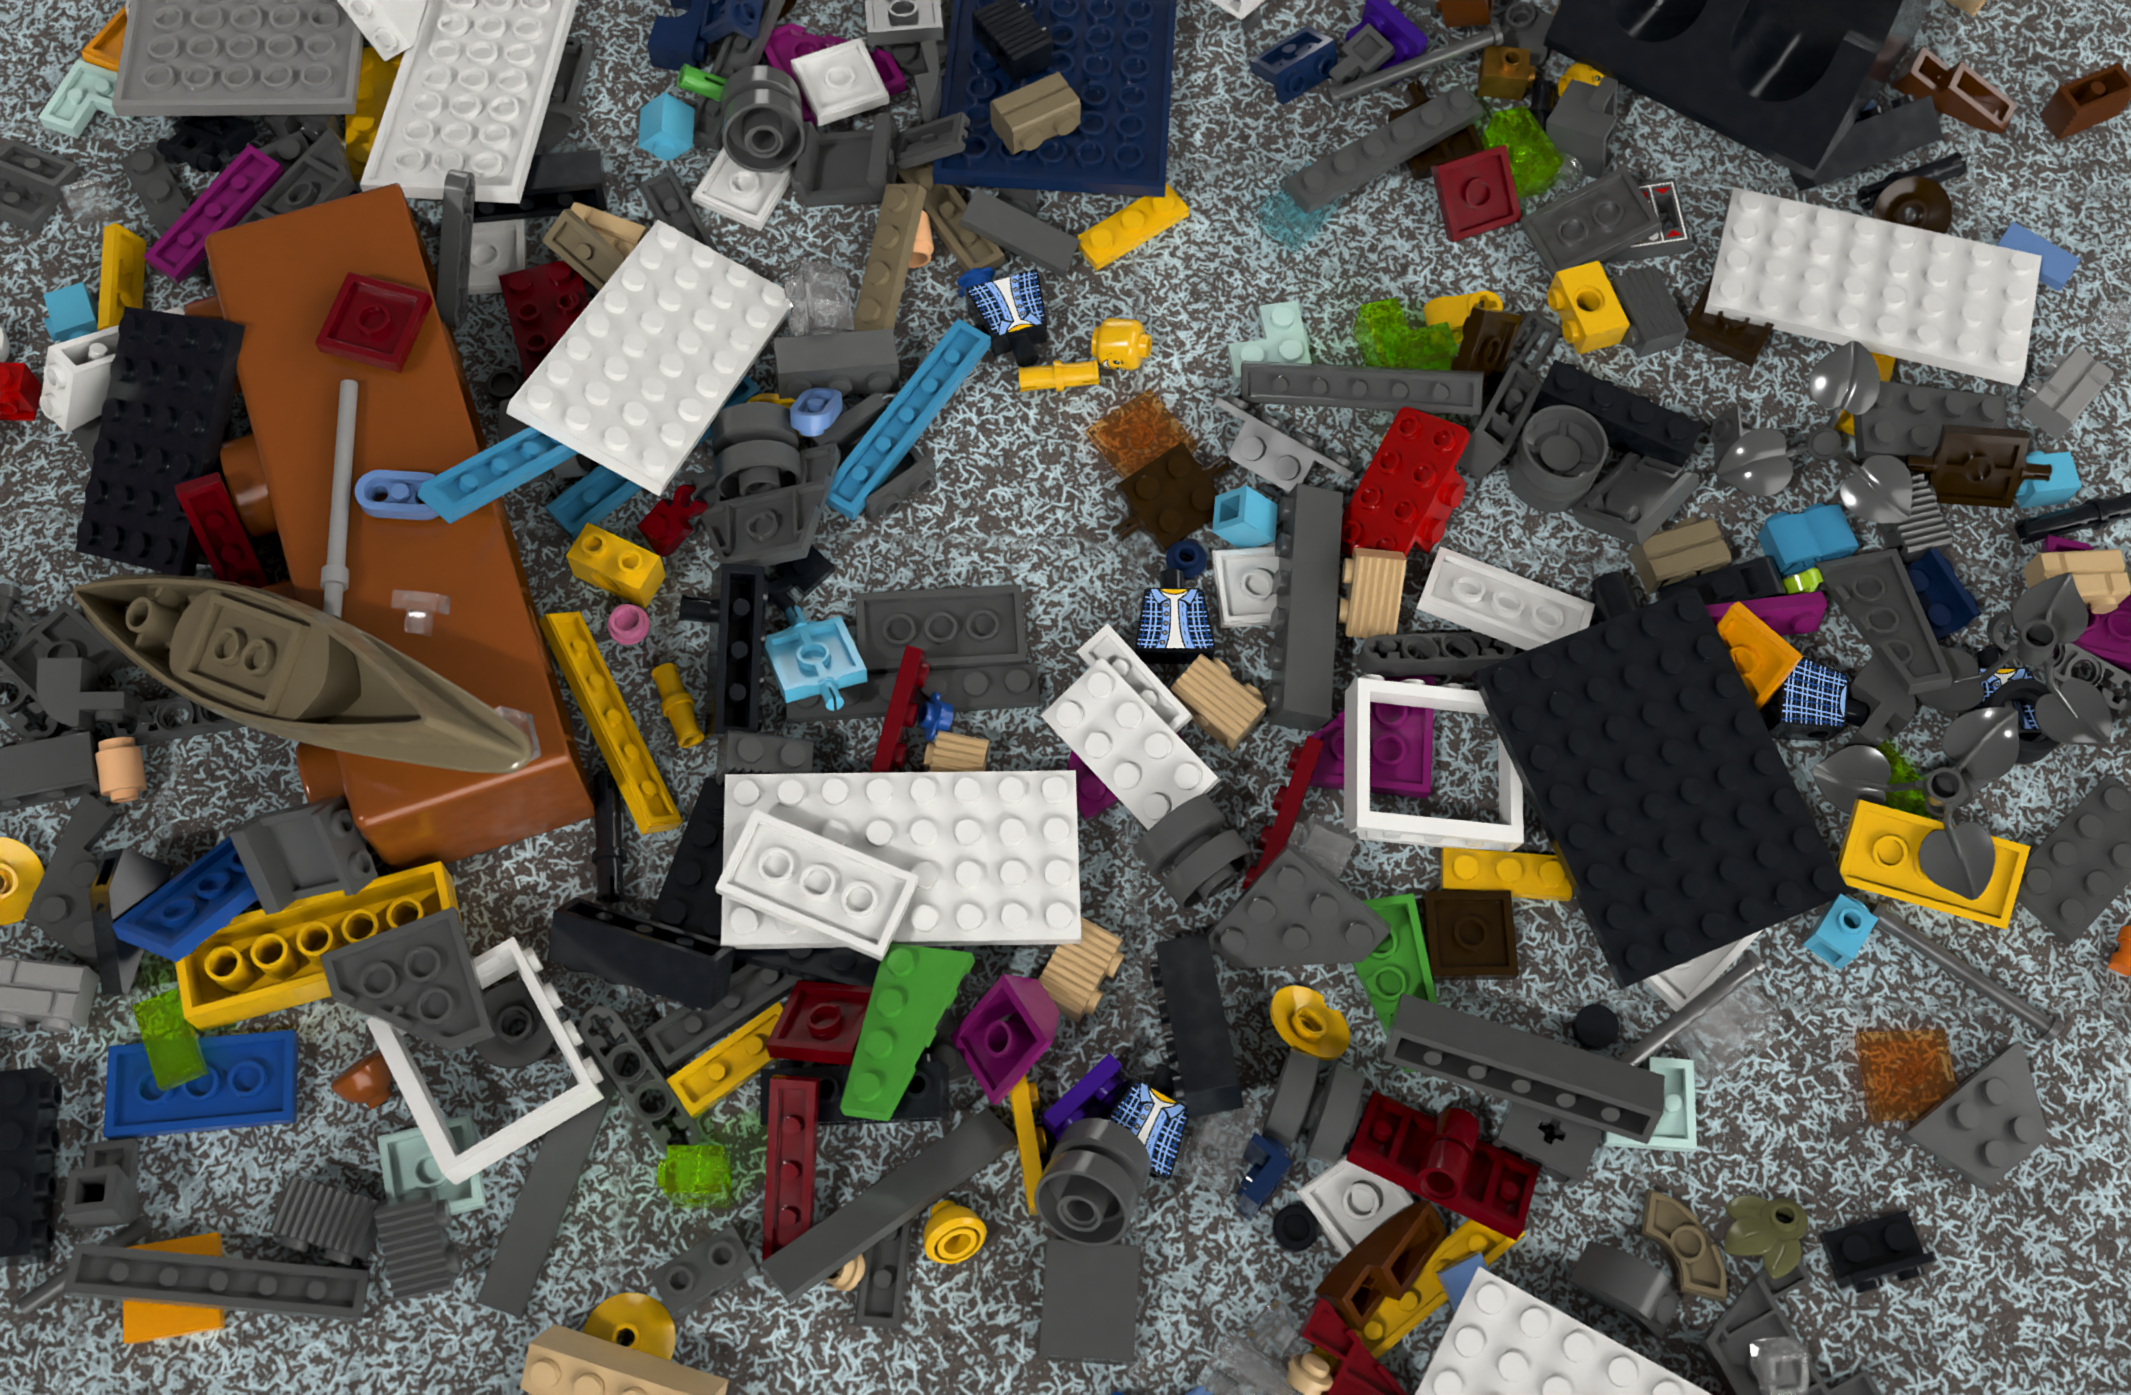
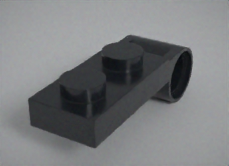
[1656,557,1787,605]

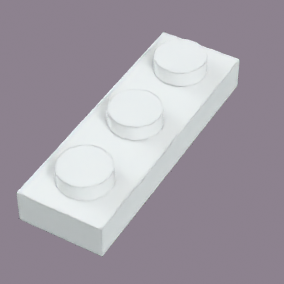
[1076,623,1193,733]

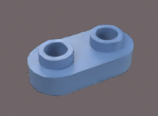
[790,388,842,436]
[355,470,439,520]

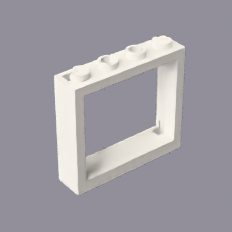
[1344,674,1524,852]
[366,936,604,1185]

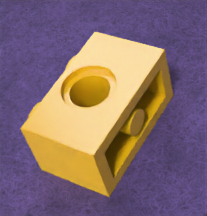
[1547,260,1630,355]
[566,522,666,609]

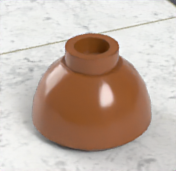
[330,1048,394,1110]

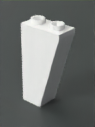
[337,0,427,62]
[40,307,184,433]

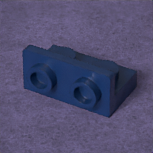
[699,0,763,43]
[1249,25,1338,105]
[1904,547,1981,642]
[1236,1133,1292,1222]

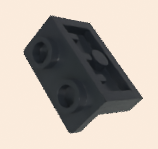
[1819,1210,1937,1294]

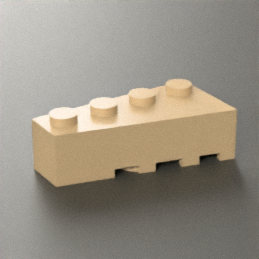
[520,1324,729,1395]

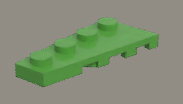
[1352,893,1438,1073]
[840,943,975,1122]

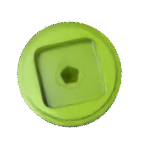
[1782,567,1824,595]

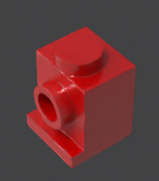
[0,362,42,421]

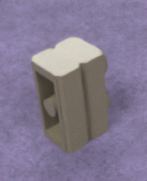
[990,72,1081,155]
[1629,517,1731,595]

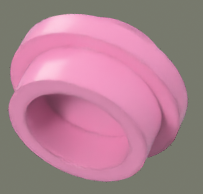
[607,604,650,645]

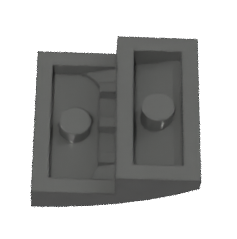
[914,39,943,125]
[0,139,80,234]

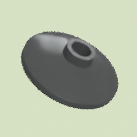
[473,980,560,1069]

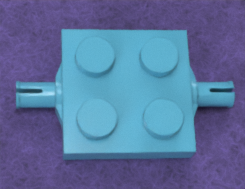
[762,606,868,711]

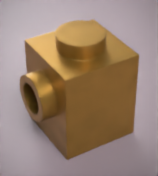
[1477,45,1535,101]

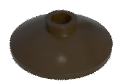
[1872,176,1952,234]

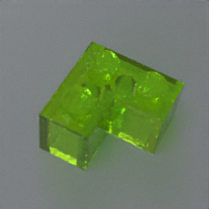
[1352,297,1459,370]

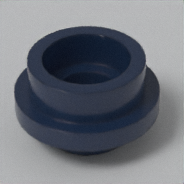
[1166,540,1207,580]

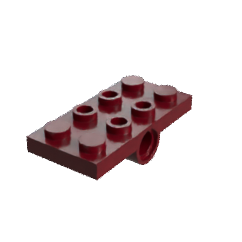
[498,260,589,380]
[1346,1090,1540,1241]

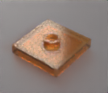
[1086,389,1198,480]
[1854,1029,1956,1123]

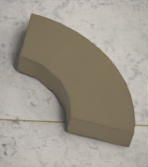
[1639,1189,1727,1303]

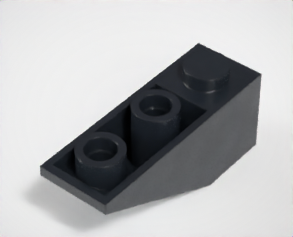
[89,848,173,997]

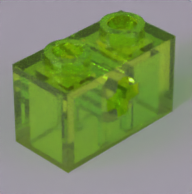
[1481,106,1564,199]
[657,1145,733,1209]

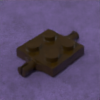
[1387,80,1485,181]
[1904,425,2052,509]
[1112,442,1231,553]

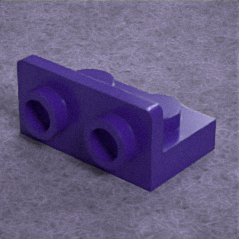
[1345,0,1428,84]
[1042,1053,1125,1142]

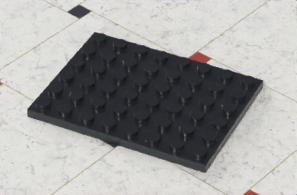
[1471,587,1850,990]

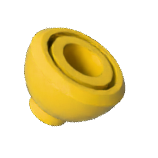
[923,1200,987,1264]

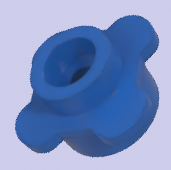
[957,267,995,298]
[917,692,953,741]

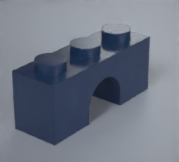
[647,0,709,72]

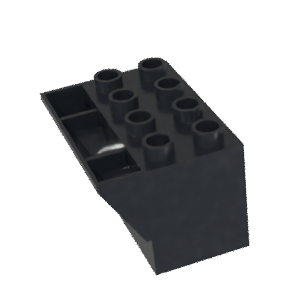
[1543,0,1931,180]

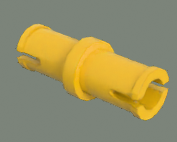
[1018,359,1099,393]
[651,663,705,748]

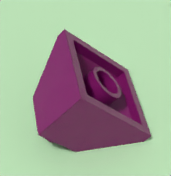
[950,974,1060,1105]

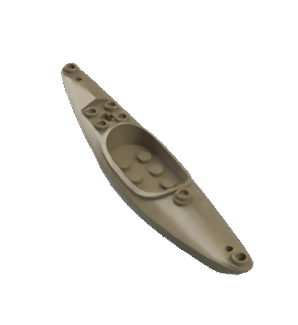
[73,574,532,773]

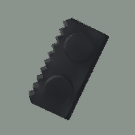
[972,0,1054,83]

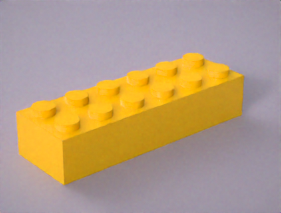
[175,861,463,1032]

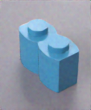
[1757,503,1859,578]

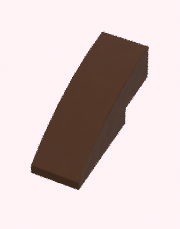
[1891,46,2017,134]
[1314,1199,1447,1332]

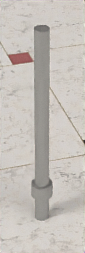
[320,379,358,620]

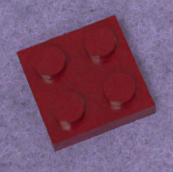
[1431,144,1522,242]
[315,272,433,373]
[766,980,873,1066]

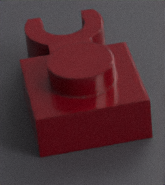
[637,484,708,557]

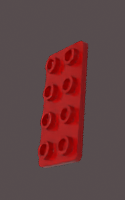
[1340,406,1470,558]

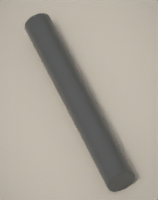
[16,1215,154,1316]

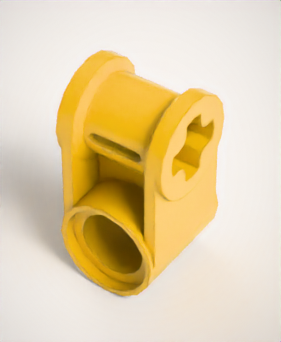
[1423,291,1503,348]

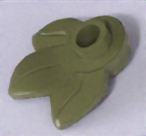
[1724,1194,1808,1280]

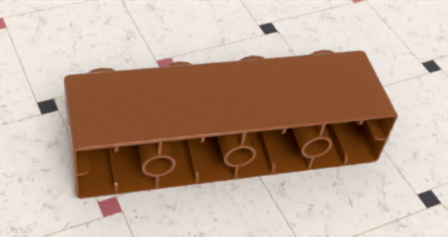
[184,183,596,873]

